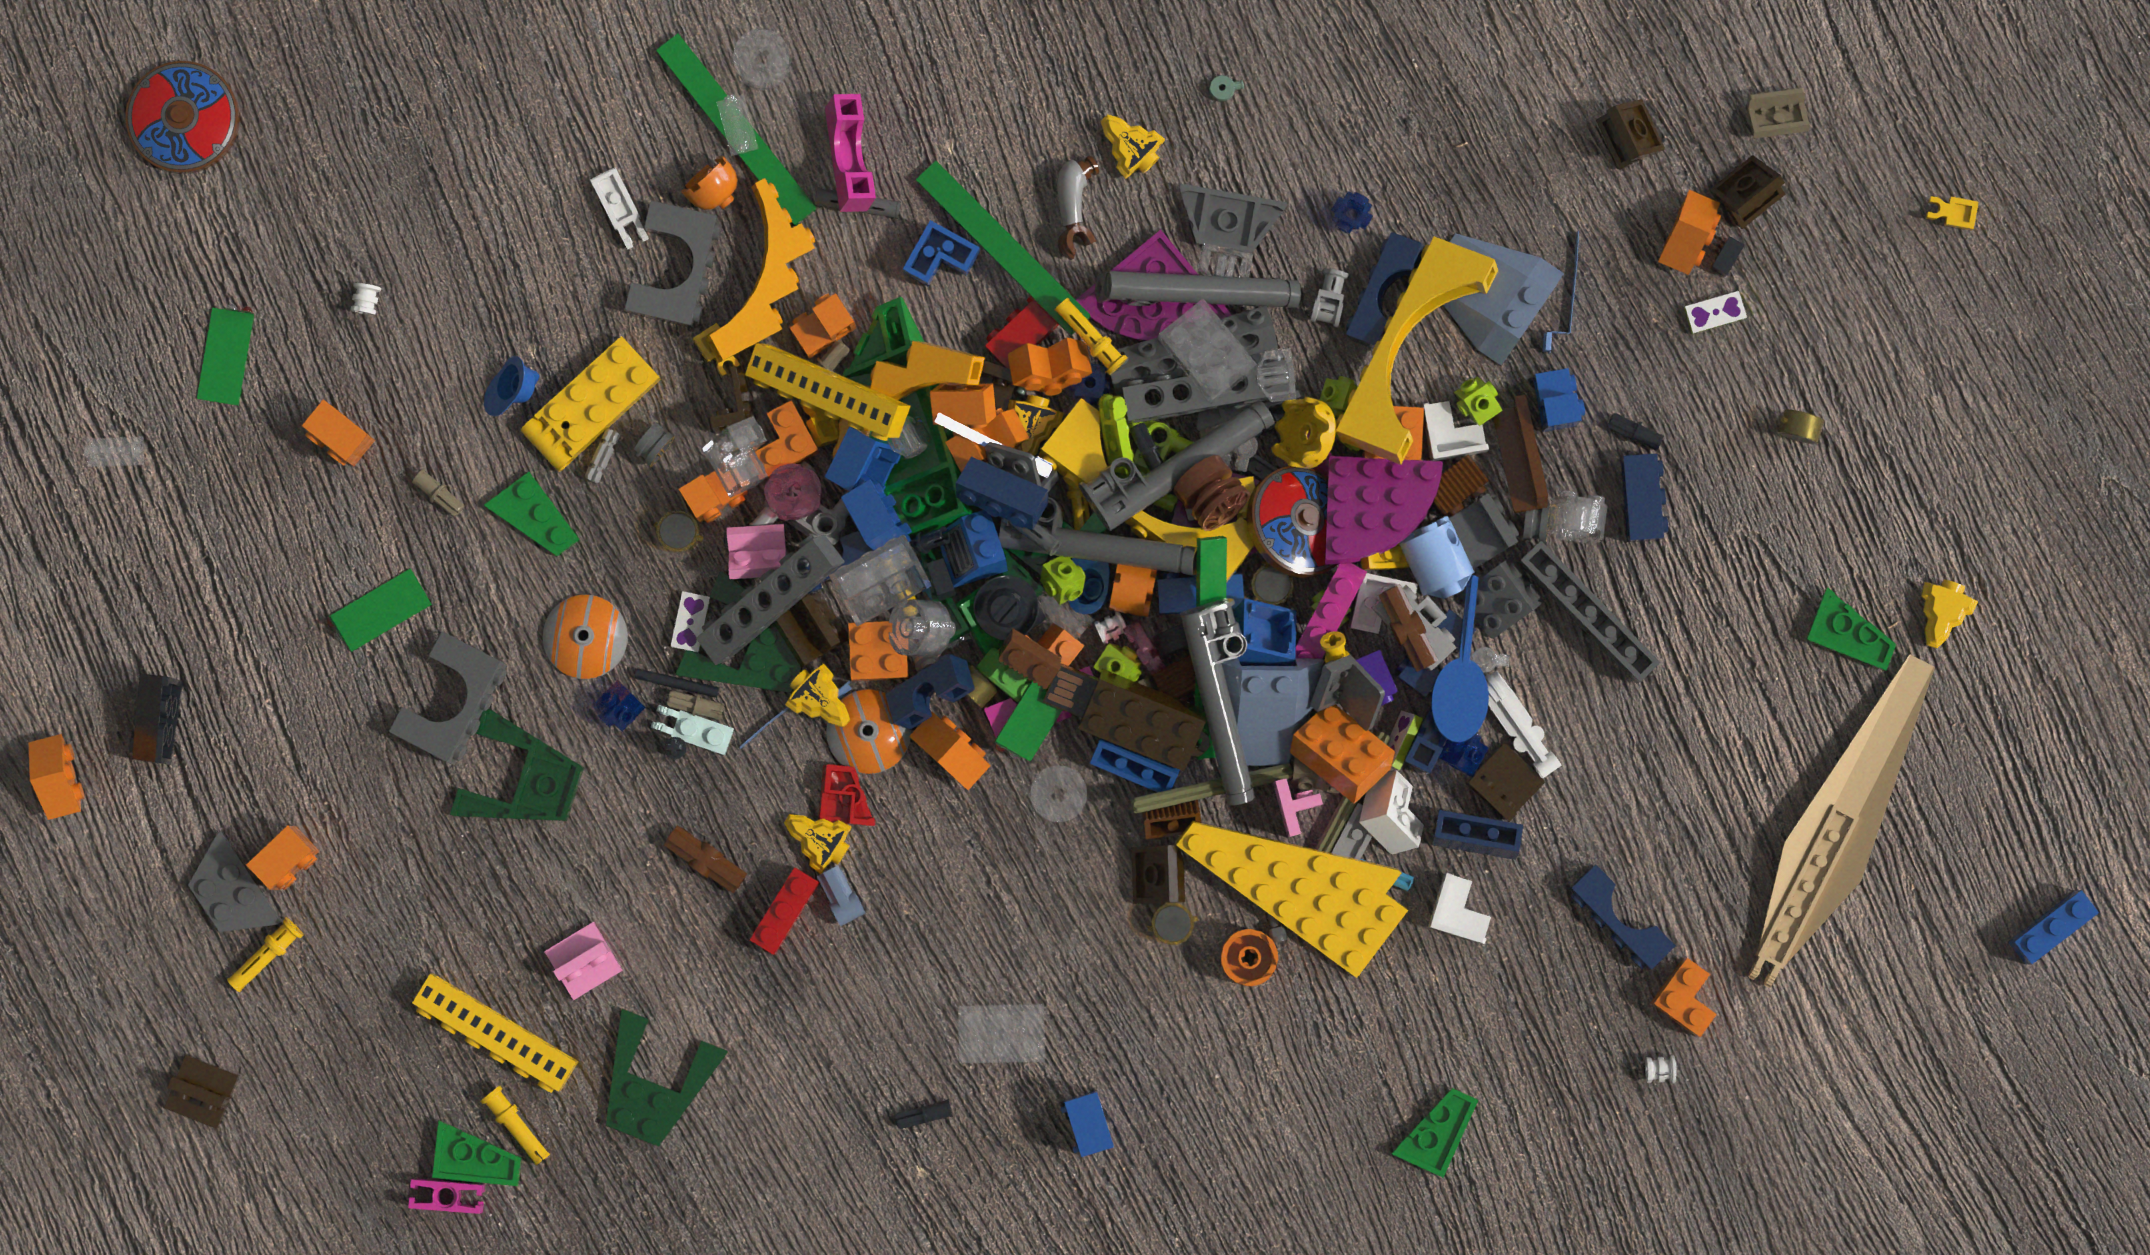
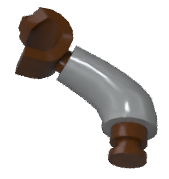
[1057,156,1099,260]

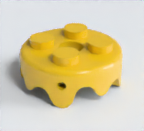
[1271,396,1336,469]

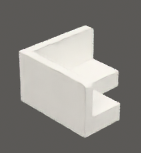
[1421,401,1489,461]
[1348,573,1418,634]
[1359,770,1424,854]
[1428,873,1491,944]

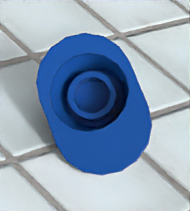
[484,356,539,417]
[1068,558,1112,615]

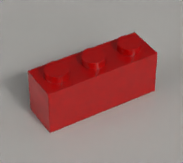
[985,296,1059,369]
[750,867,820,955]

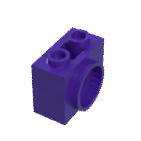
[1356,650,1398,706]

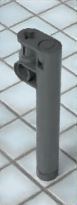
[1095,271,1301,308]
[1078,400,1275,531]
[999,497,1197,575]
[1180,598,1255,805]

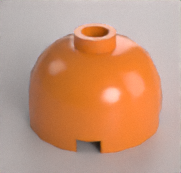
[681,155,738,210]

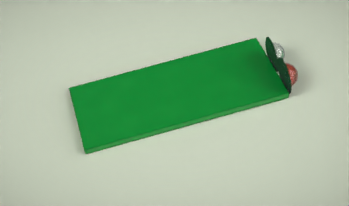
[197,304,255,406]
[326,568,432,652]
[994,680,1062,762]

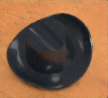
[974,575,1039,641]

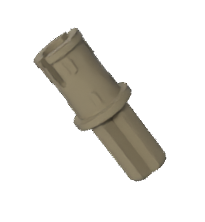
[816,340,850,373]
[412,469,464,517]
[667,690,725,721]

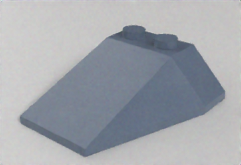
[1443,233,1564,366]
[1222,658,1324,766]

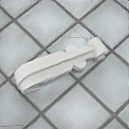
[1485,671,1562,778]

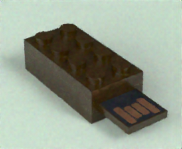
[1043,663,1210,771]

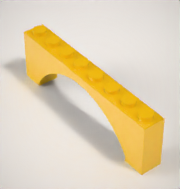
[1336,236,1498,465]
[1038,398,1255,582]

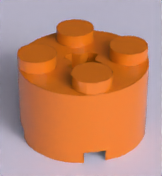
[1109,564,1157,617]
[1220,929,1278,986]

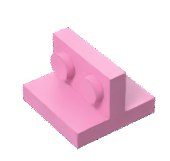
[727,524,787,579]
[1273,778,1323,838]
[544,922,623,1000]

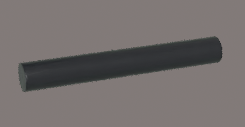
[634,668,720,698]

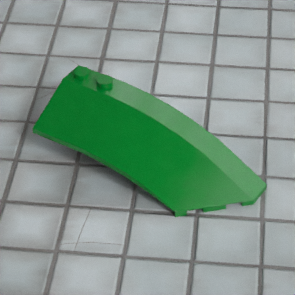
[842,297,980,538]

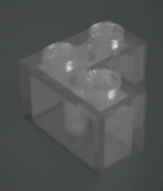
[703,416,768,498]

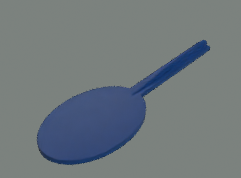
[1431,575,1489,742]

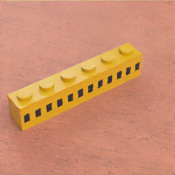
[745,343,910,441]
[412,974,579,1093]

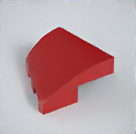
[818,764,875,826]

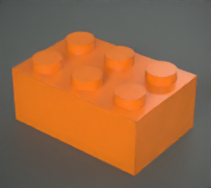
[1290,704,1395,804]

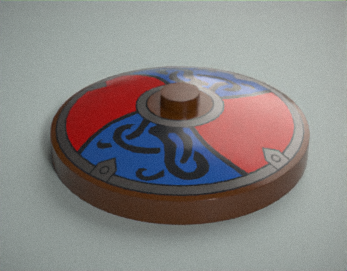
[125,61,240,174]
[1247,466,1338,578]

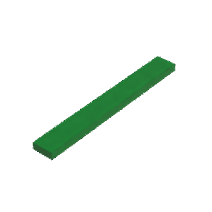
[656,33,817,226]
[916,161,1091,336]
[1195,536,1227,759]

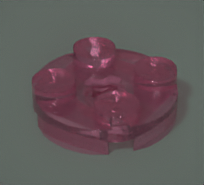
[764,464,822,521]
[1123,619,1166,675]

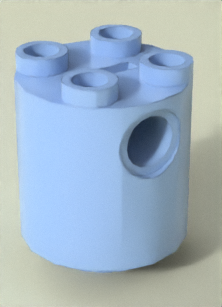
[1399,516,1474,599]

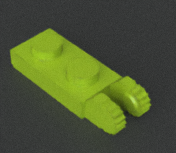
[1098,394,1134,475]

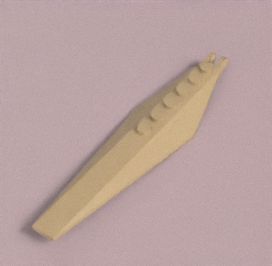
[1748,654,1935,988]

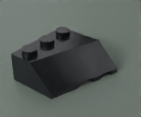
[129,673,183,765]

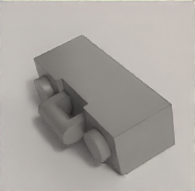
[1371,585,1456,671]

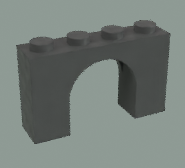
[625,201,722,328]
[389,631,507,765]

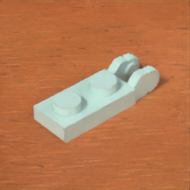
[651,705,734,755]

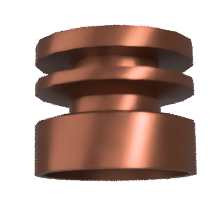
[1173,455,1250,531]

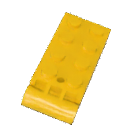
[520,336,661,472]

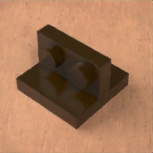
[1596,99,1665,170]
[1709,155,1786,229]
[773,591,849,668]
[1131,845,1185,904]
[164,1054,240,1129]

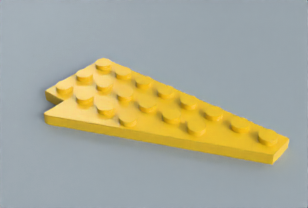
[1175,821,1408,978]

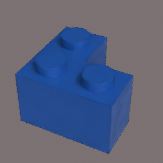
[903,220,980,287]
[1533,368,1585,432]

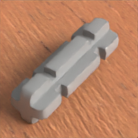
[585,429,620,483]

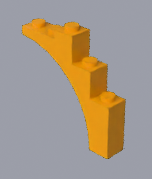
[706,178,815,363]
[833,341,985,459]

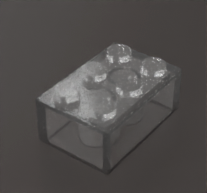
[1158,299,1257,405]
[829,534,932,627]
[958,1004,1045,1063]

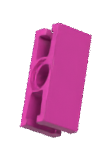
[408,1178,485,1214]

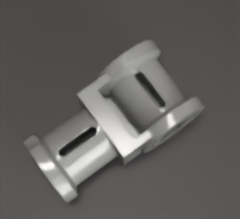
[1310,268,1348,328]

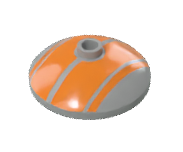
[543,594,628,679]
[826,689,911,774]

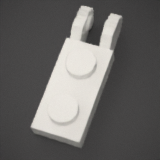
[590,167,649,249]

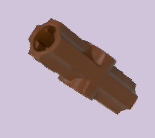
[1377,584,1438,672]
[664,825,748,893]

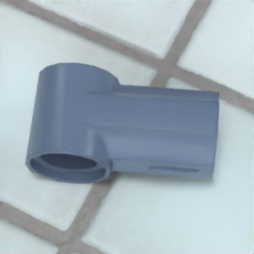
[817,865,866,926]

